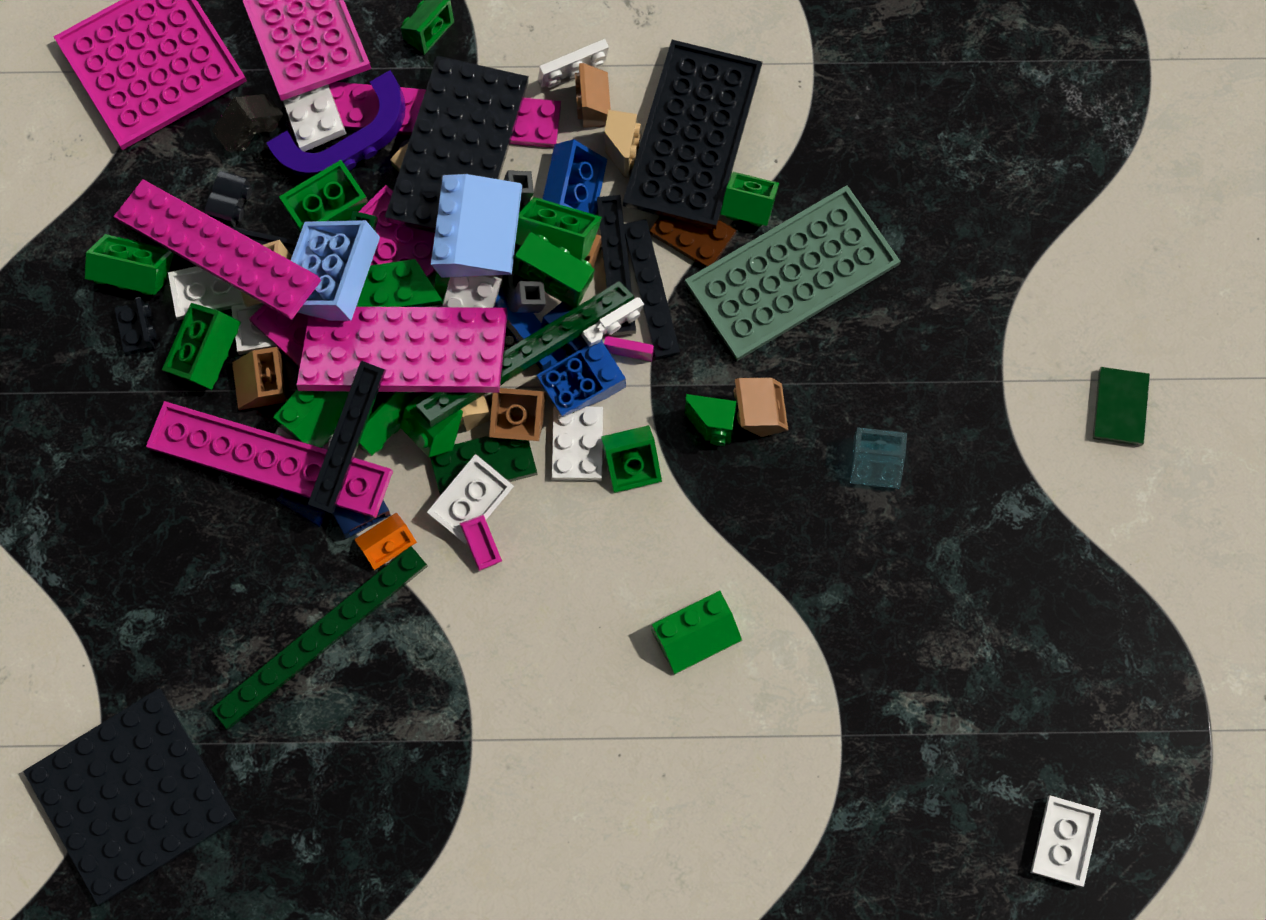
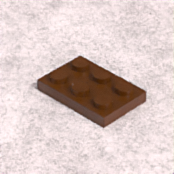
[650,216,736,268]

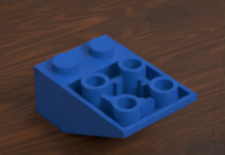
[537,340,626,416]

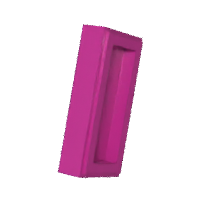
[604,336,654,362]
[460,514,502,571]

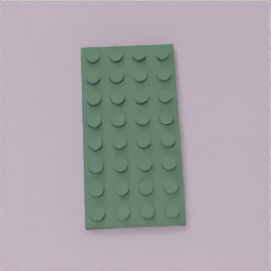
[685,185,901,361]

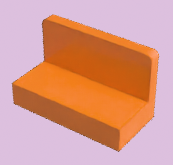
[355,513,417,570]

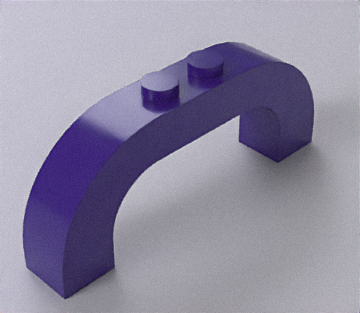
[266,70,406,179]

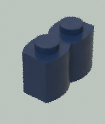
[333,500,391,538]

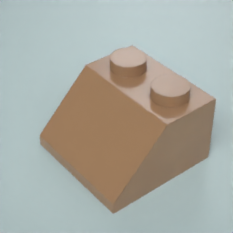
[489,388,546,441]

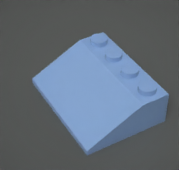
[431,174,522,278]
[291,220,380,321]

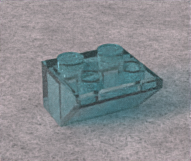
[850,427,907,489]

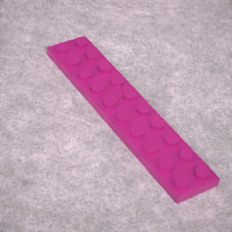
[329,82,561,148]
[114,180,322,320]
[146,401,393,518]

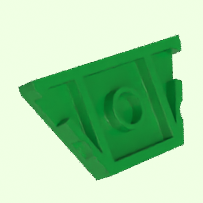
[356,259,443,307]

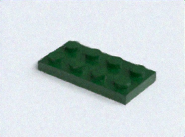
[430,436,538,495]

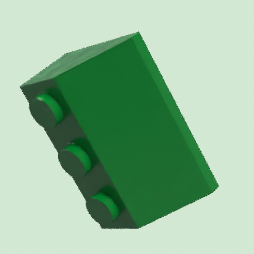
[279,160,368,233]
[515,197,602,259]
[513,232,595,309]
[85,234,174,295]
[162,303,241,390]
[273,389,349,448]
[358,392,417,456]
[651,590,742,675]

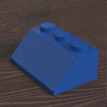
[542,139,608,215]

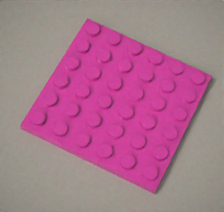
[53,0,247,150]

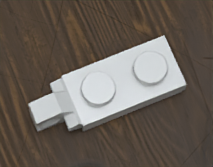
[581,297,644,347]

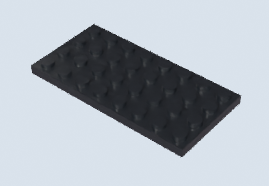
[623,39,763,230]
[385,56,529,233]

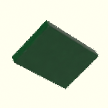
[1093,367,1150,446]

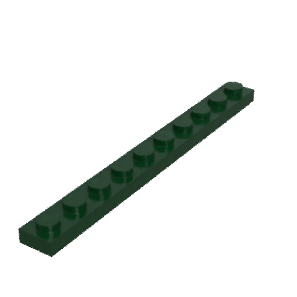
[416,281,634,427]
[211,546,428,730]

